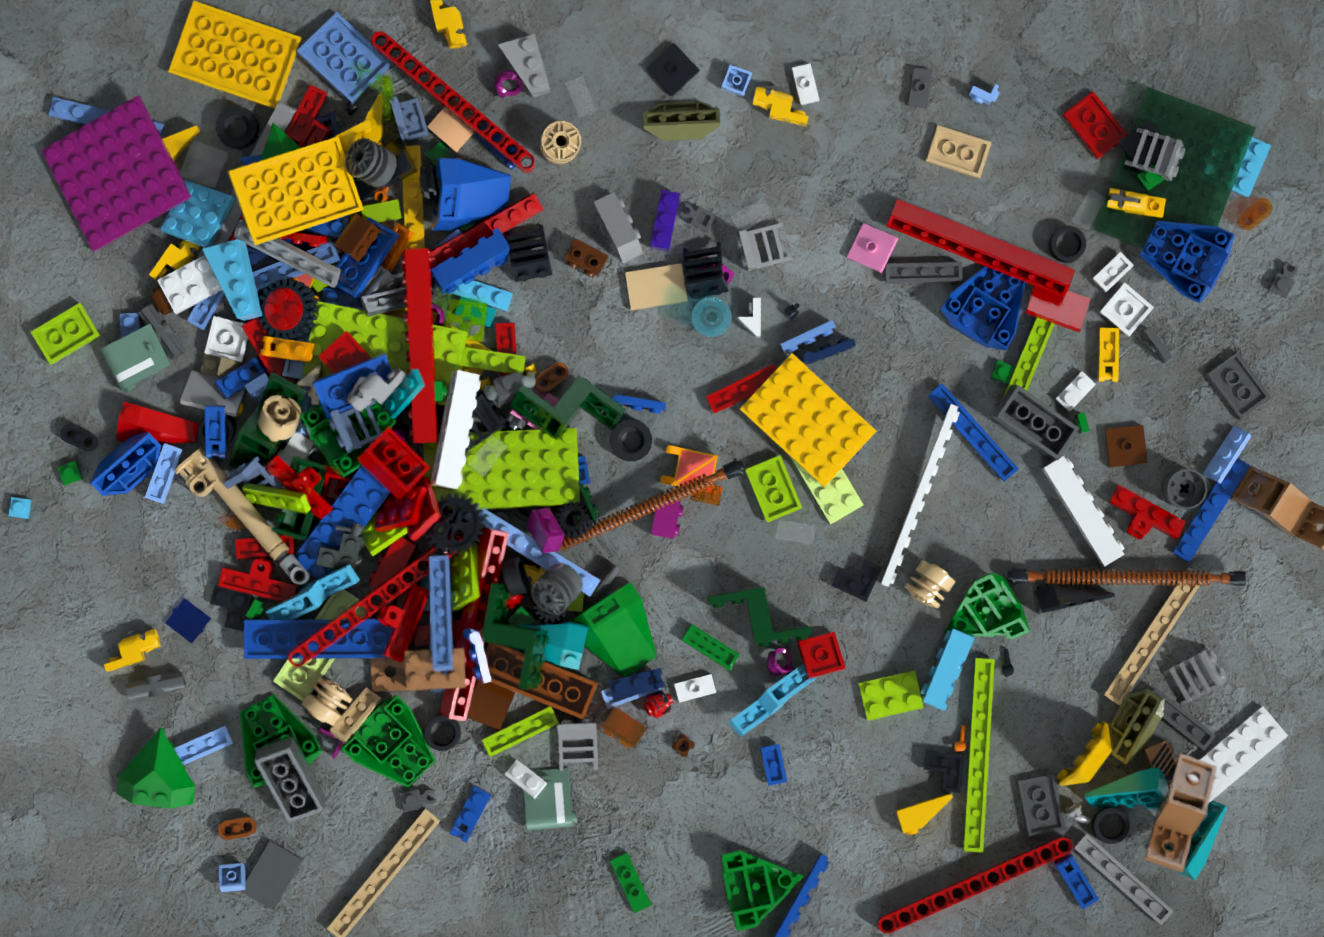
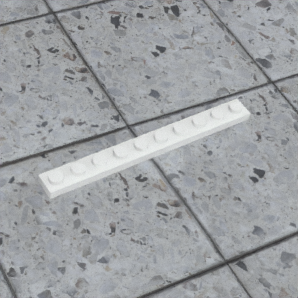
[881,404,960,587]

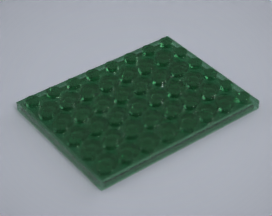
[1093,87,1256,249]

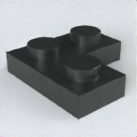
[316,531,363,571]

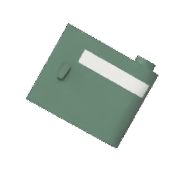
[101,324,171,393]
[524,768,577,831]

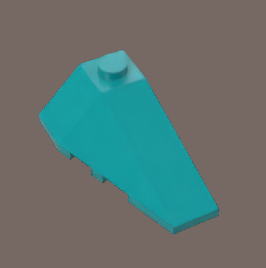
[517,622,589,670]
[1085,768,1169,809]
[1164,800,1227,880]

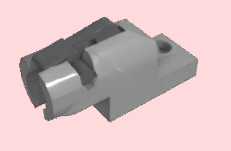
[347,367,407,412]

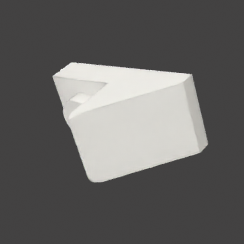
[737,298,761,338]

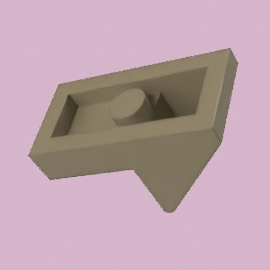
[200,354,243,378]
[296,362,322,405]

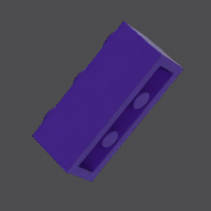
[650,190,680,252]

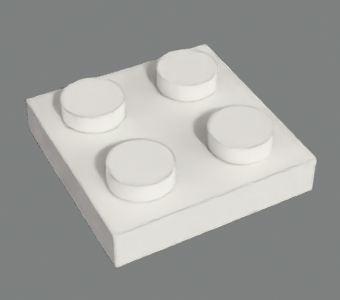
[1099,283,1154,337]
[204,316,248,363]

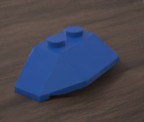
[90,432,161,496]

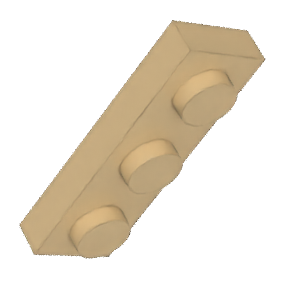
[330,687,382,744]

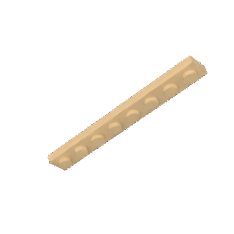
[1103,567,1201,706]
[327,809,441,937]

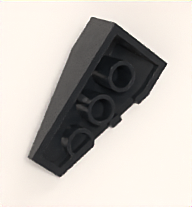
[353,137,417,202]
[1032,584,1115,614]

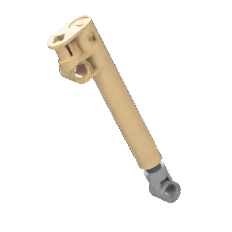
[174,447,310,586]

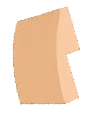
[427,99,481,153]

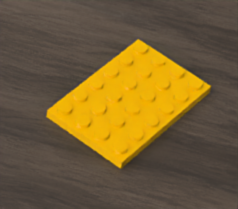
[168,1,302,109]
[228,137,364,246]
[740,353,877,488]

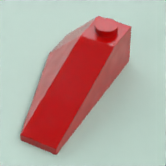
[116,402,199,444]

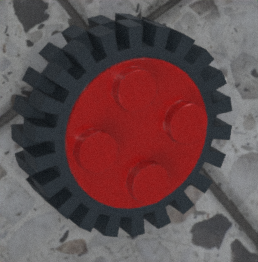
[259,279,319,339]

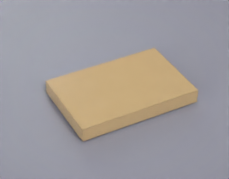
[925,125,992,179]
[625,263,688,311]

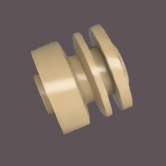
[540,121,581,165]
[904,560,956,609]
[301,677,353,726]

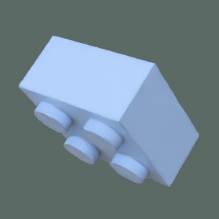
[721,65,752,97]
[245,373,269,404]
[219,863,245,892]

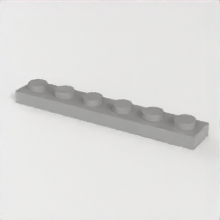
[234,219,341,288]
[1073,833,1174,925]

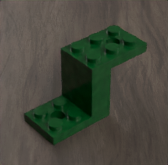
[228,373,306,482]
[510,376,626,440]
[481,583,549,689]
[707,587,812,647]

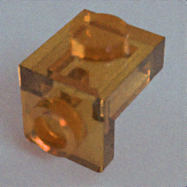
[690,484,723,506]

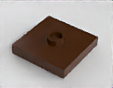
[1104,425,1148,468]

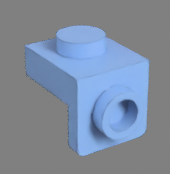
[968,84,1000,105]

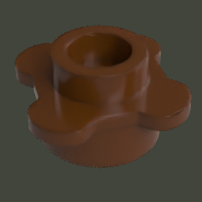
[672,734,695,757]

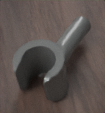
[336,523,364,536]

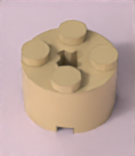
[258,395,301,442]

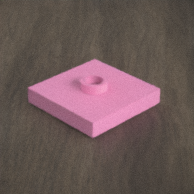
[847,223,898,273]

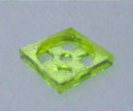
[382,76,393,120]
[446,299,488,342]

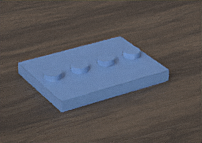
[297,12,392,104]

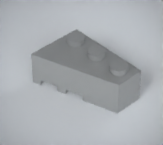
[498,34,551,98]
[594,192,643,263]

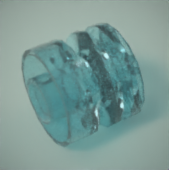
[692,297,732,337]

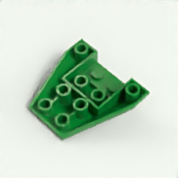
[300,400,396,477]
[571,582,657,677]
[240,694,323,787]
[341,694,436,787]

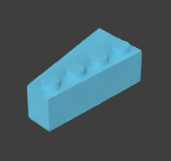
[202,239,262,321]
[920,627,974,711]

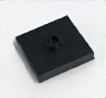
[646,43,700,97]
[1118,120,1164,173]

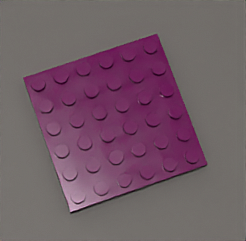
[41,95,192,252]

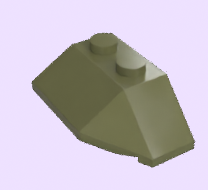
[643,101,720,141]
[1108,689,1164,765]

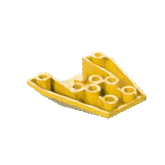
[1057,721,1112,786]

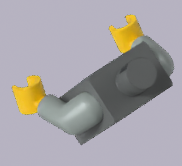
[479,363,537,406]

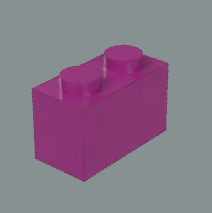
[651,500,684,539]
[527,508,565,553]

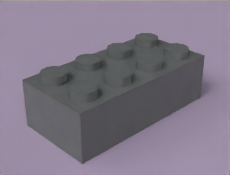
[991,385,1080,460]
[254,736,326,822]

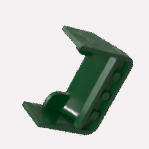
[271,456,329,540]

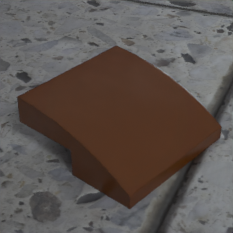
[467,680,515,731]

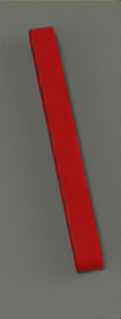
[371,31,535,173]
[288,534,463,667]
[877,836,1072,934]

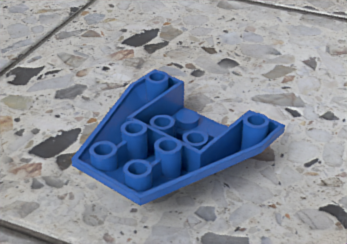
[431,158,511,231]
[1140,221,1235,303]
[941,266,1026,350]

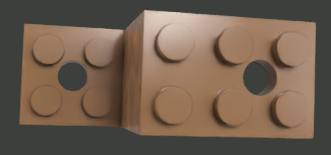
[1231,466,1324,550]
[371,648,466,692]
[1145,754,1217,872]

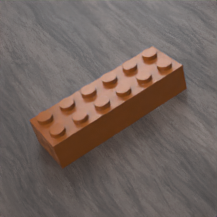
[485,643,598,719]

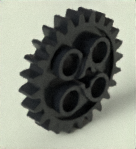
[425,492,486,556]

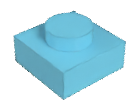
[9,497,32,519]

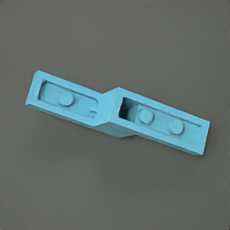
[265,564,360,620]
[728,664,817,738]

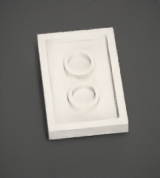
[157,255,223,315]

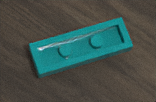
[383,369,425,418]

